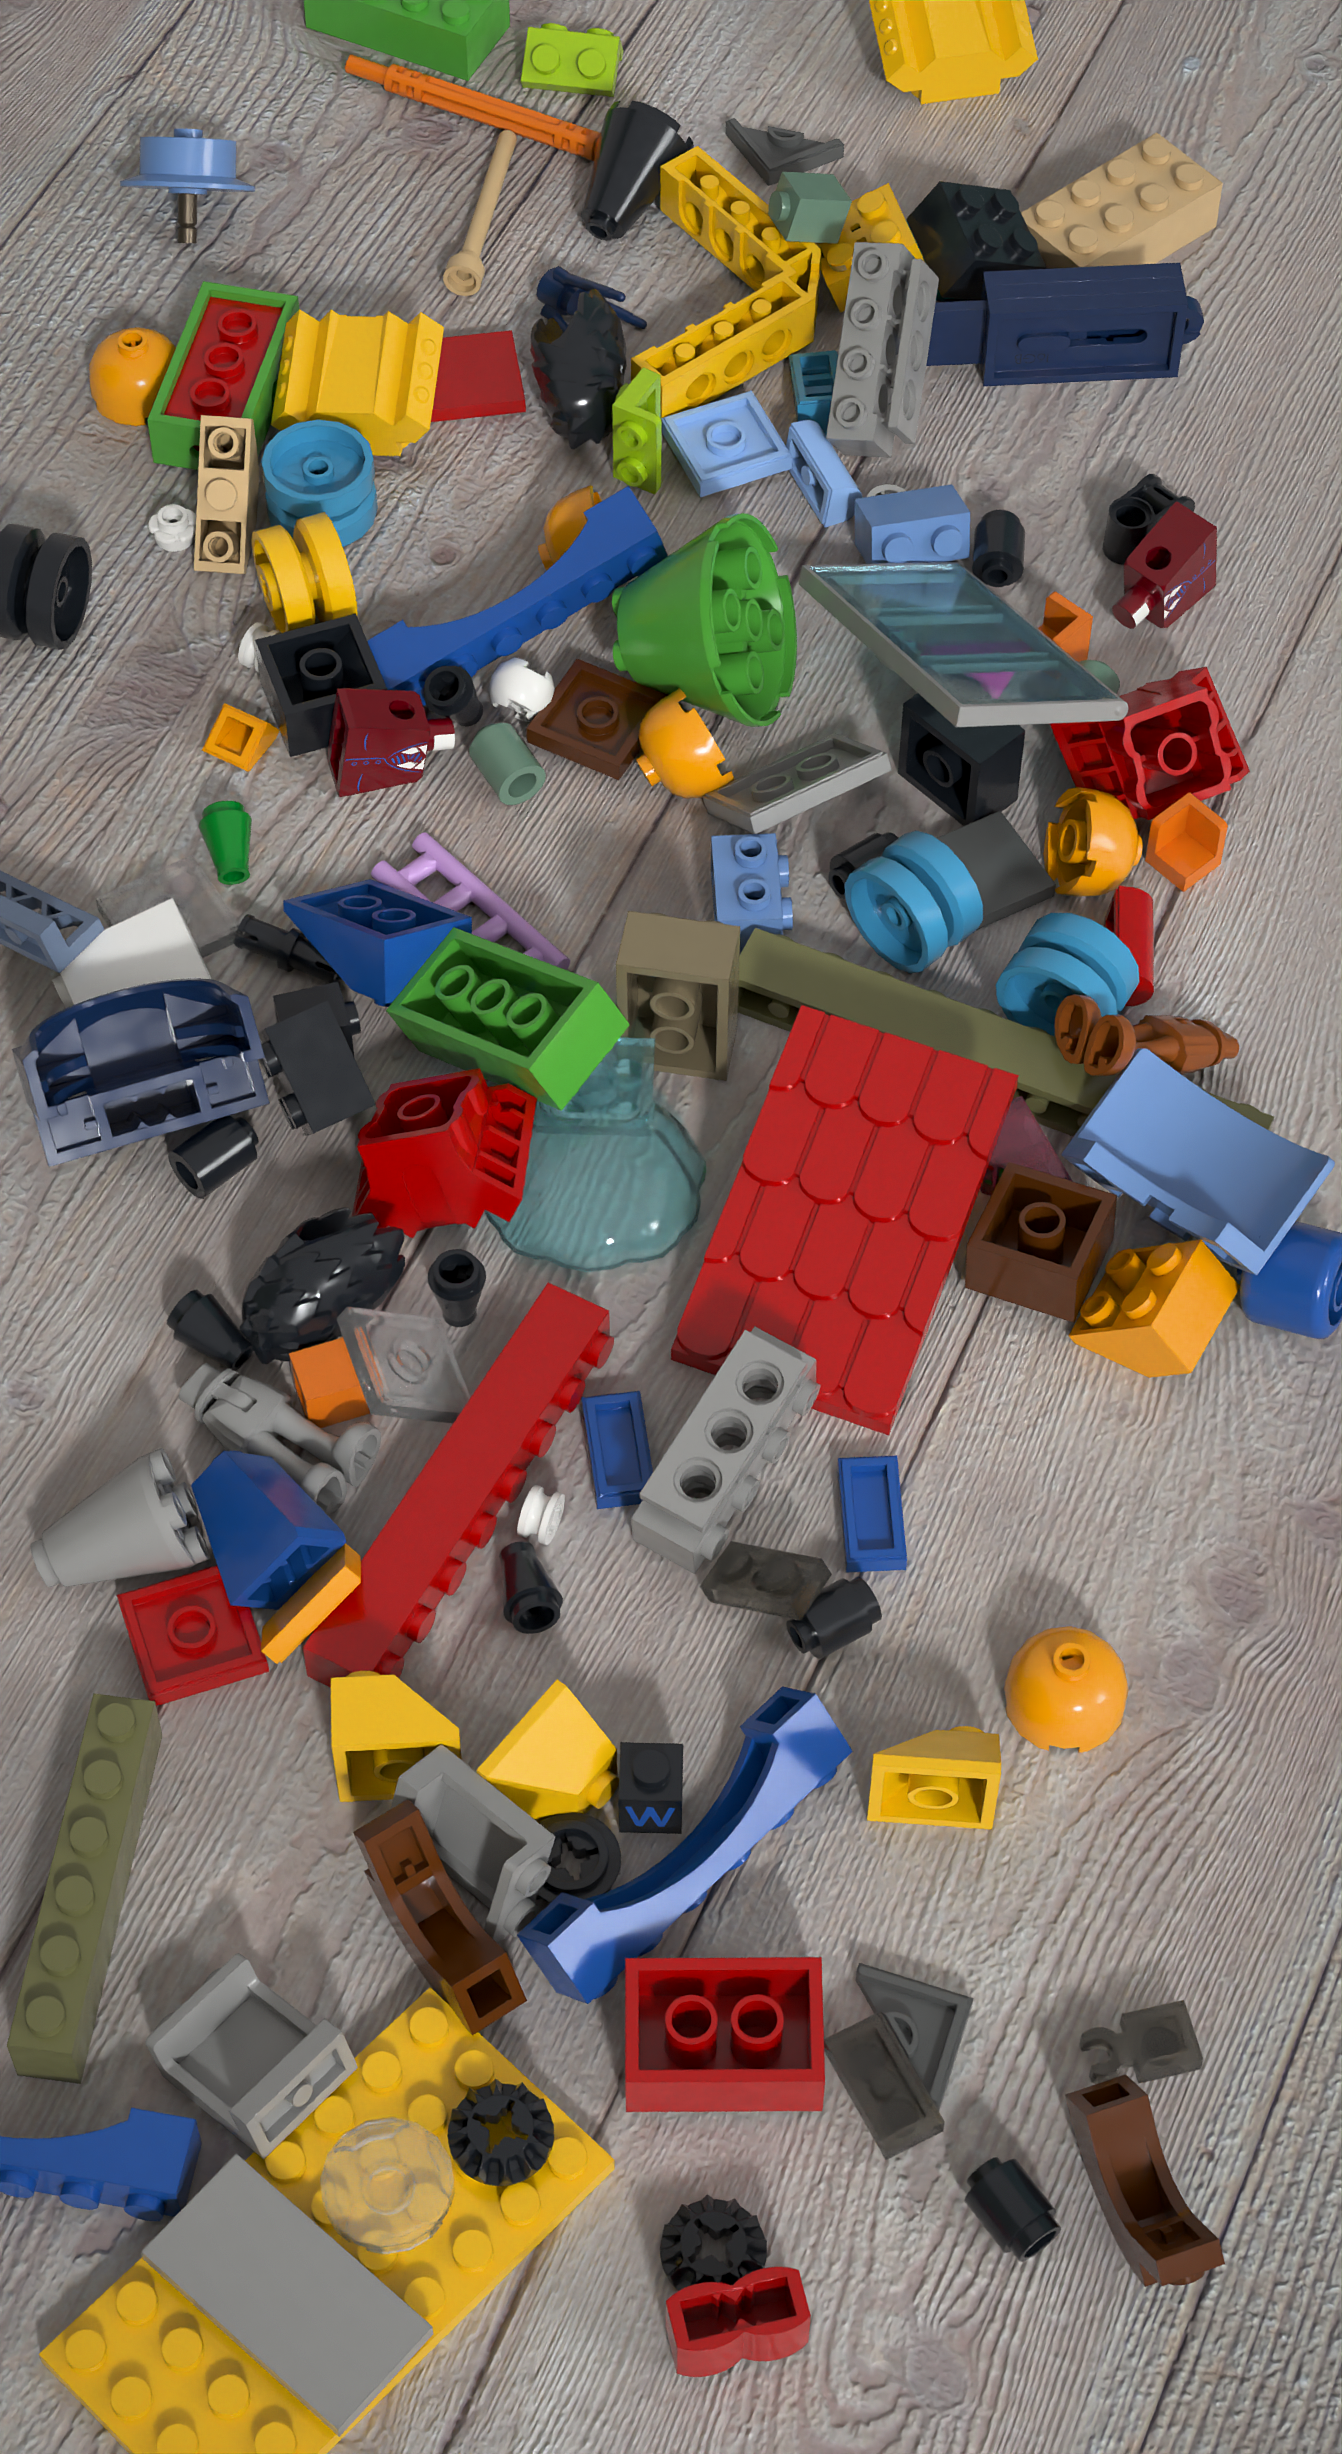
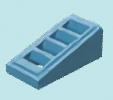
[789,350,838,435]

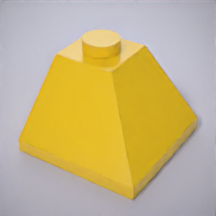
[477,1679,619,1823]
[867,1726,1001,1830]

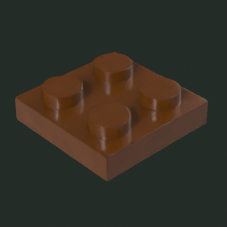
[526,659,668,780]

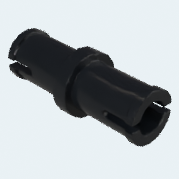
[234,914,342,983]

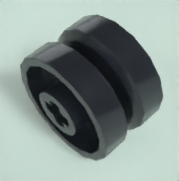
[0,524,92,650]

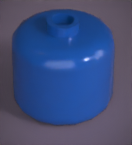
[1237,1221,1342,1339]

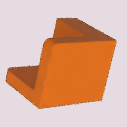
[1016,591,1093,687]
[1145,792,1228,892]
[289,1335,377,1428]

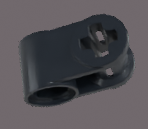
[1102,474,1195,565]

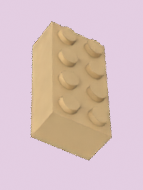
[1021,133,1223,269]

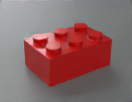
[625,1957,825,2112]

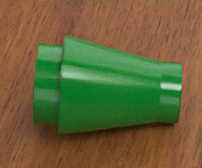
[199,801,252,885]

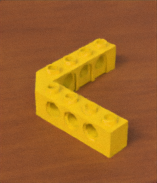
[631,146,821,418]

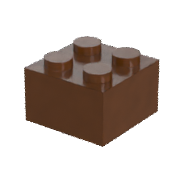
[965,1161,1117,1323]

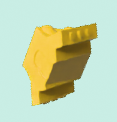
[869,0,1038,104]
[271,309,444,456]

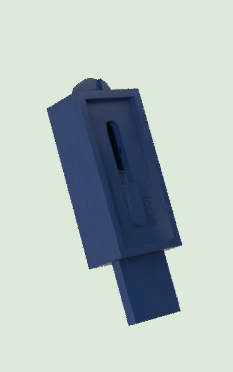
[926,263,1204,387]

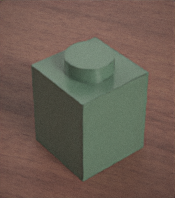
[768,172,852,243]

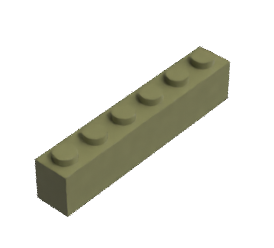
[7,1693,162,2084]

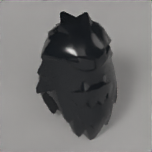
[530,289,627,450]
[239,1207,405,1364]

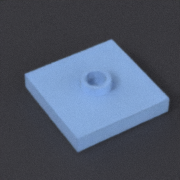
[661,390,792,498]

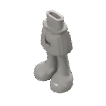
[179,1363,381,1515]

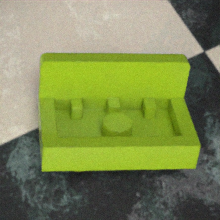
[521,23,623,97]
[612,367,662,494]

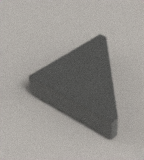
[726,118,844,186]
[856,1963,974,2115]

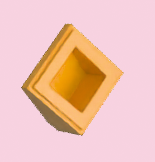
[202,703,279,772]

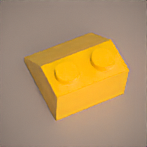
[331,1671,462,1802]

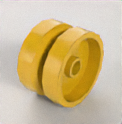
[251,512,358,633]

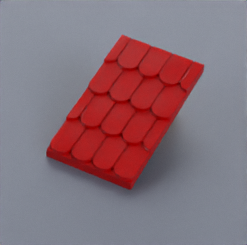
[671,1005,1019,1435]

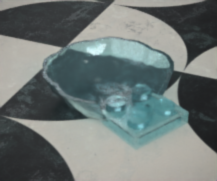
[485,1037,706,1272]

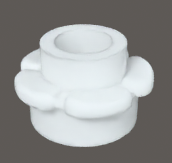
[148,504,196,552]

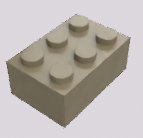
[616,911,740,1081]

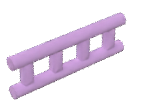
[371,832,571,970]

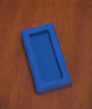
[582,1391,653,1509]
[837,1455,907,1573]

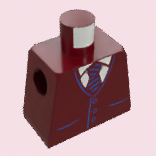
[1112,501,1217,629]
[327,688,455,797]

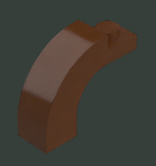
[353,1799,527,2035]
[1065,2074,1225,2287]

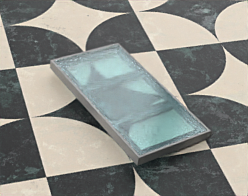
[799,562,1128,727]

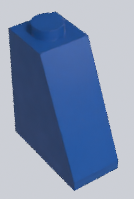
[191,1451,347,1610]

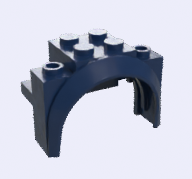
[12,978,270,1167]

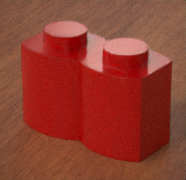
[665,2267,811,2377]

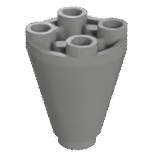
[30,1448,210,1587]

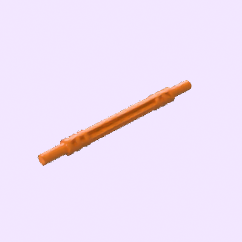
[345,55,601,161]

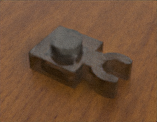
[1079,2000,1204,2084]

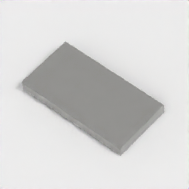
[141,2154,433,2437]

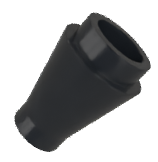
[424,666,483,727]
[428,1249,486,1327]
[167,1289,254,1371]
[499,1541,563,1634]

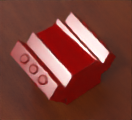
[1050,667,1250,820]
[352,1068,537,1239]

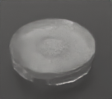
[320,2117,455,2255]

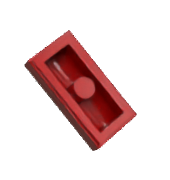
[1104,885,1154,1006]

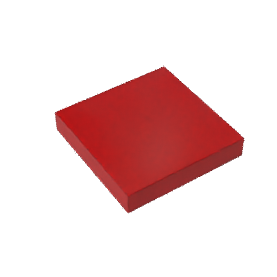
[431,330,526,422]
[117,1565,269,1706]

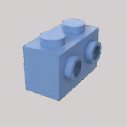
[855,484,970,564]
[710,833,793,953]

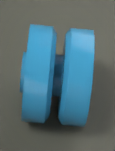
[261,420,378,547]
[845,830,983,974]
[995,913,1140,1036]

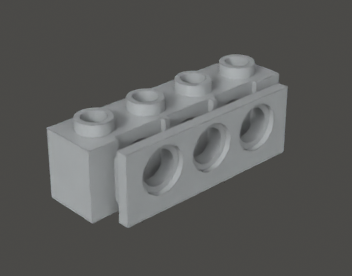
[826,242,939,458]
[631,1326,821,1574]

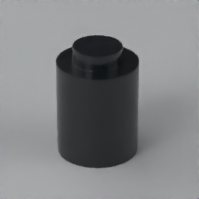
[168,1115,259,1199]

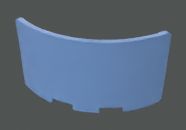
[1061,1048,1335,1275]

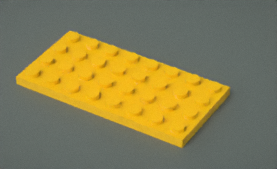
[39,1987,615,2454]

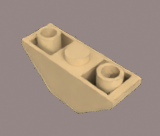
[194,415,259,574]

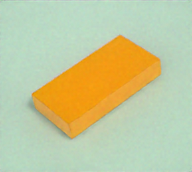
[261,1543,361,1664]

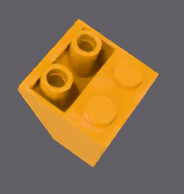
[1068,1239,1240,1378]

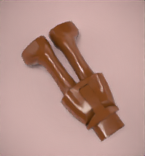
[1055,994,1239,1076]

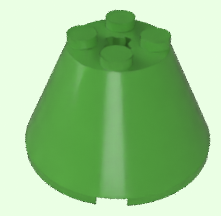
[612,513,797,727]

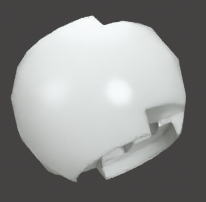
[488,657,555,722]

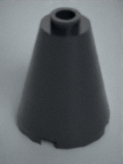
[581,101,694,241]

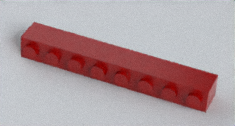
[303,1282,614,1688]

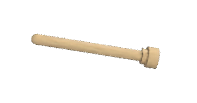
[443,130,517,296]

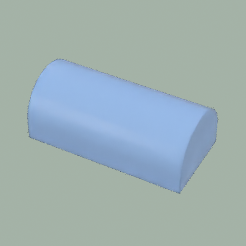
[786,420,863,527]

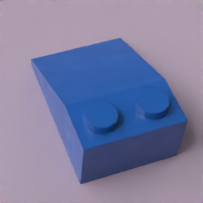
[283,879,472,1007]

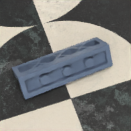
[0,870,105,973]

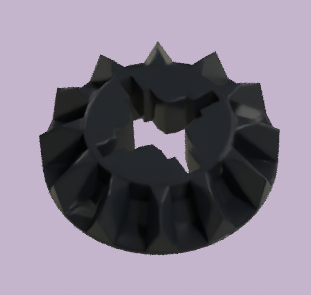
[536,1812,621,1903]
[447,2079,554,2186]
[660,2194,767,2291]

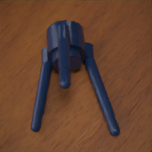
[536,266,647,333]

